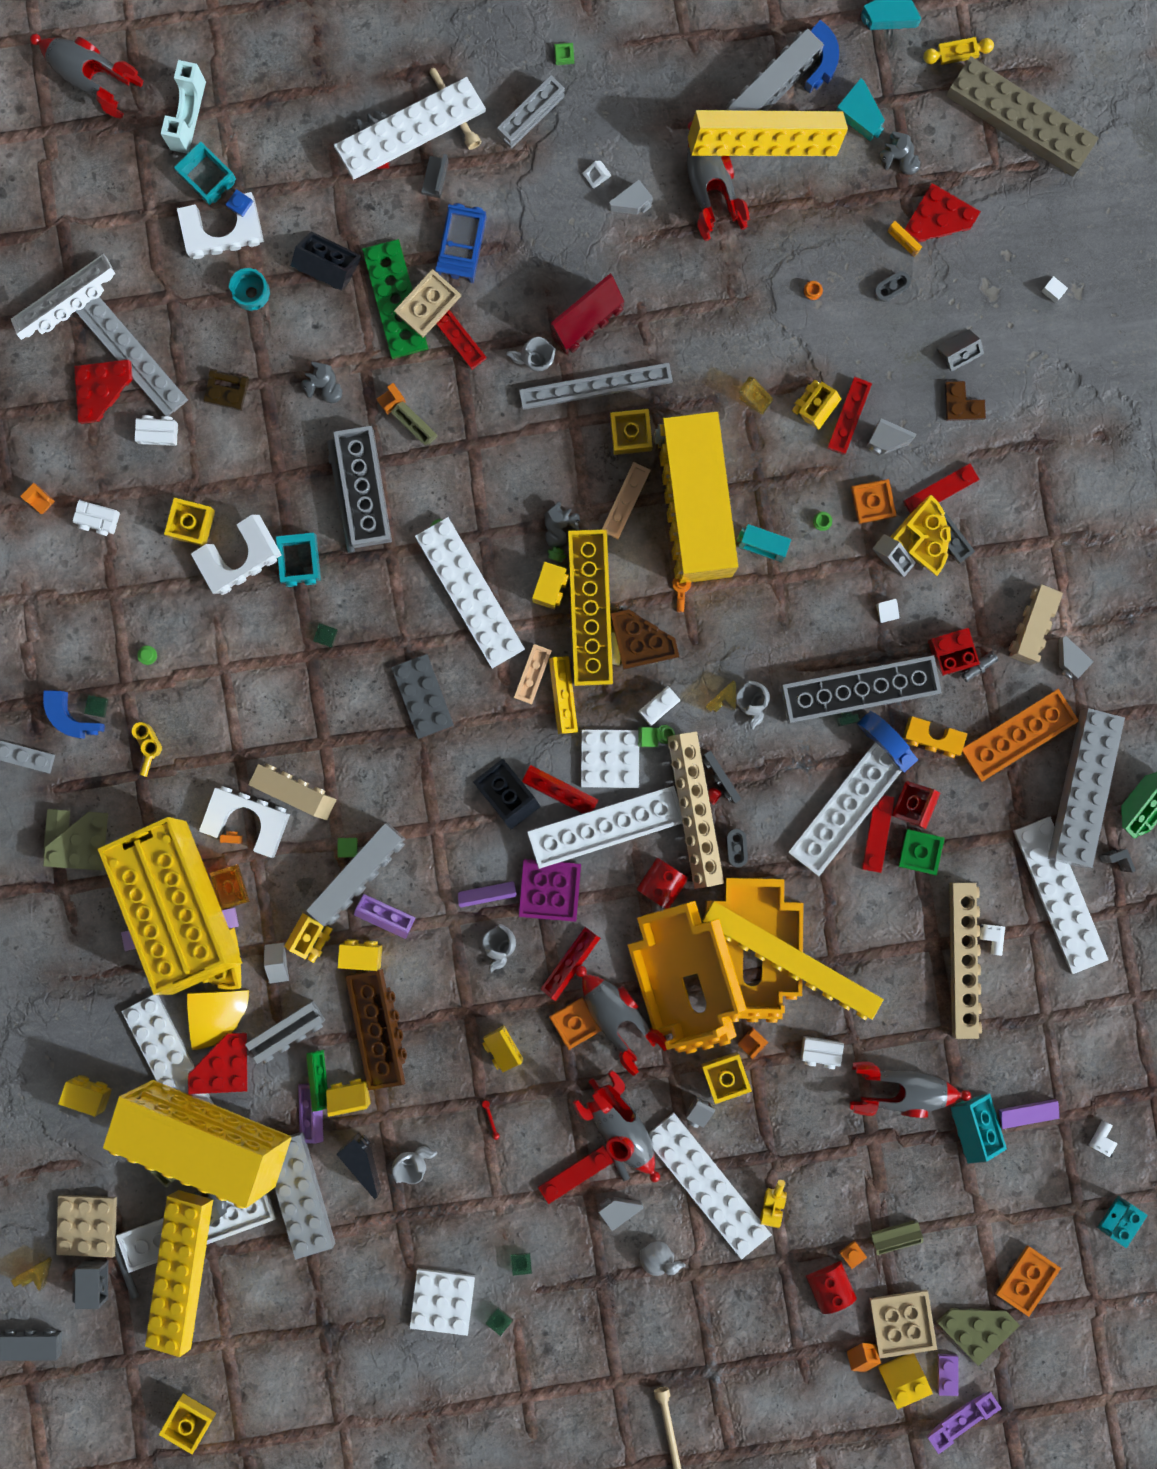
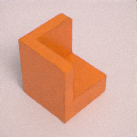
[377,383,406,415]
[20,483,55,514]
[738,1027,769,1059]
[847,1343,881,1372]

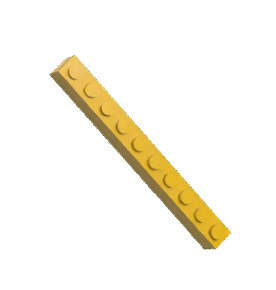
[701,901,884,1020]

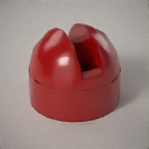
[707,788,722,805]

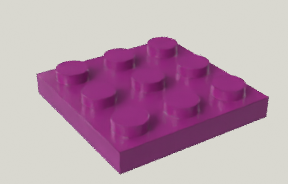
[519,859,581,922]

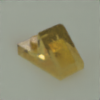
[739,376,773,414]
[704,680,736,713]
[11,1257,52,1291]

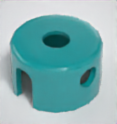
[229,268,270,311]

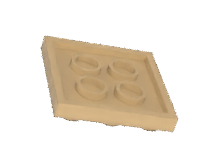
[56,1195,117,1257]
[869,1289,937,1358]

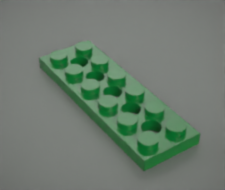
[362,239,429,359]

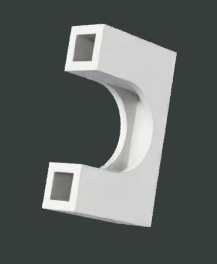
[177,192,264,259]
[191,515,282,595]
[199,786,290,858]

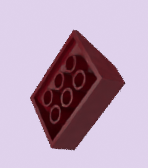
[551,273,624,354]

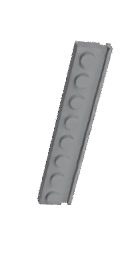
[76,297,188,417]

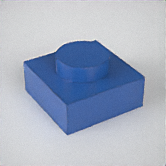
[226,189,253,217]

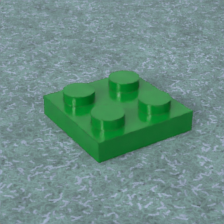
[898,829,945,875]

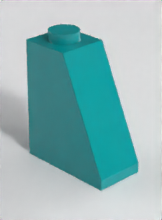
[861,0,922,30]
[836,78,885,141]

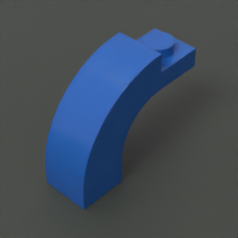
[804,20,839,93]
[43,690,105,739]
[857,711,918,772]

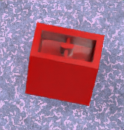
[928,628,980,676]

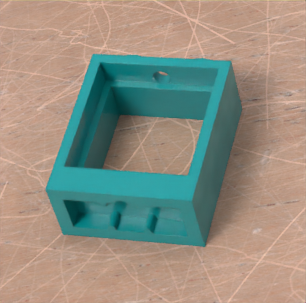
[174,141,236,205]
[737,524,792,562]
[276,533,321,587]
[1097,1195,1148,1248]

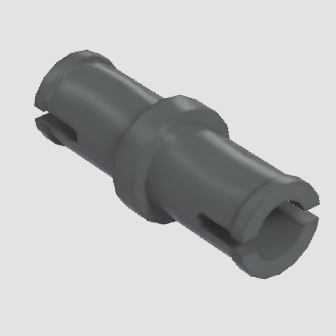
[960,651,998,682]

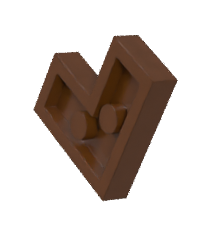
[945,381,986,421]

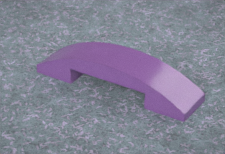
[927,1391,1002,1454]

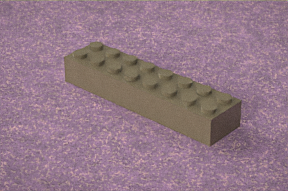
[946,57,1099,177]

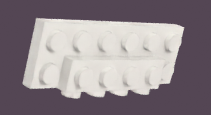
[11,254,115,340]

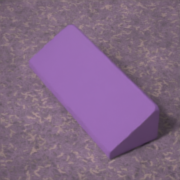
[458,881,517,908]
[354,894,415,939]
[298,1084,323,1144]
[998,1099,1059,1129]

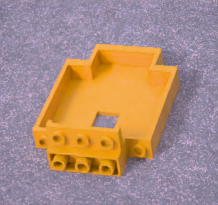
[705,878,803,1023]
[628,901,747,1054]

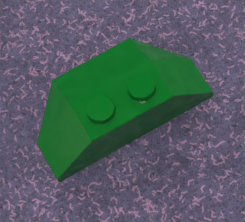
[1121,772,1157,839]

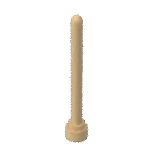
[430,68,482,150]
[654,1387,681,1469]

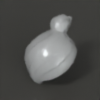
[507,337,556,371]
[735,680,770,730]
[482,924,516,973]
[392,1146,437,1184]
[639,1241,686,1276]

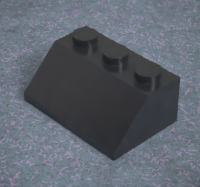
[290,231,362,291]

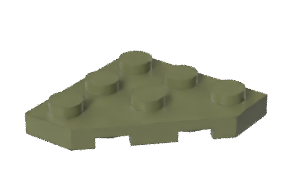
[43,811,108,871]
[936,1308,1020,1366]

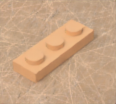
[514,644,552,705]

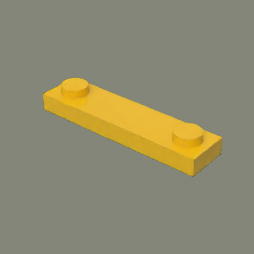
[549,656,578,734]

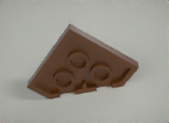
[611,609,679,670]

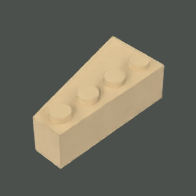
[1009,584,1063,665]
[249,763,337,820]

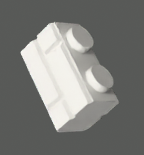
[135,415,178,446]
[73,500,120,536]
[638,686,680,726]
[800,1036,844,1069]

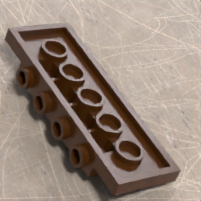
[346,969,407,1091]

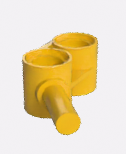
[132,722,162,777]
[760,1180,787,1228]

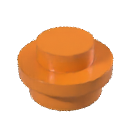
[804,281,823,300]

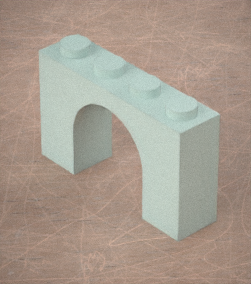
[161,60,206,154]

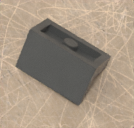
[421,154,449,198]
[936,329,984,372]
[1099,848,1136,872]

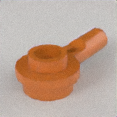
[672,578,691,612]

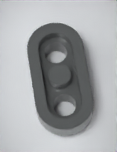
[875,271,911,302]
[727,829,748,867]

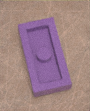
[938,1354,958,1396]

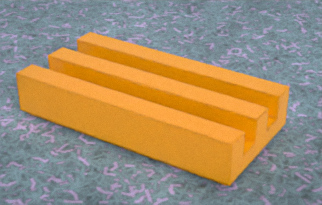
[888,221,922,257]

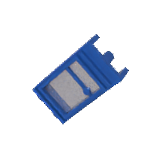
[435,203,487,283]

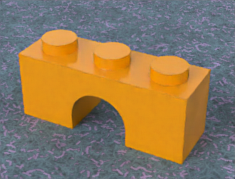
[903,716,967,758]

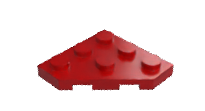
[905,183,981,243]
[74,360,132,424]
[188,1032,247,1094]

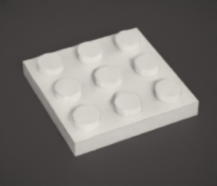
[581,730,639,788]
[410,1268,475,1336]

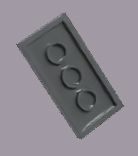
[391,654,454,739]

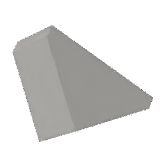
[264,943,289,983]

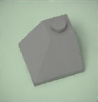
[866,418,916,455]

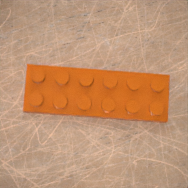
[962,689,1079,782]

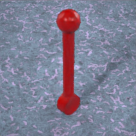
[482,1100,500,1140]

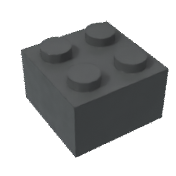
[72,1260,109,1309]

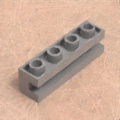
[497,75,565,149]
[245,1001,325,1064]

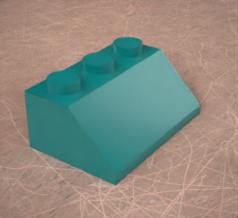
[951,1093,1007,1164]

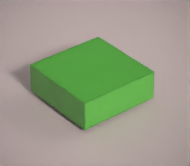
[554,43,574,65]
[638,727,658,747]
[338,838,358,857]

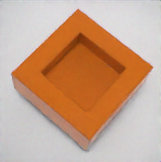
[220,831,243,844]
[839,1240,867,1269]

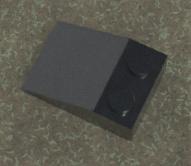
[473,759,541,830]
[336,1133,381,1200]

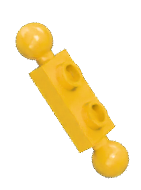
[923,37,994,65]

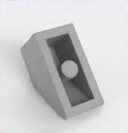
[609,180,653,215]
[873,534,916,577]
[1058,635,1094,680]
[685,1096,715,1128]
[598,1197,644,1231]

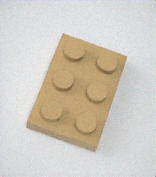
[394,269,461,338]

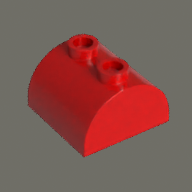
[892,781,941,829]
[636,858,689,909]
[806,1261,857,1314]

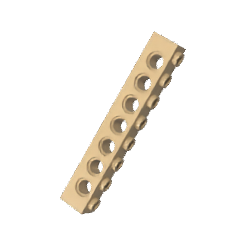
[667,732,724,889]
[949,882,982,1039]

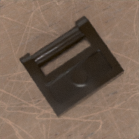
[204,369,249,411]

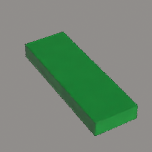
[306,1050,328,1112]

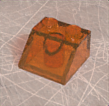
[210,864,250,910]

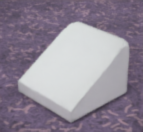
[582,161,611,188]
[1041,276,1068,303]
[876,599,899,623]

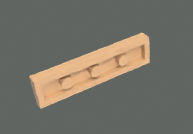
[602,462,651,540]

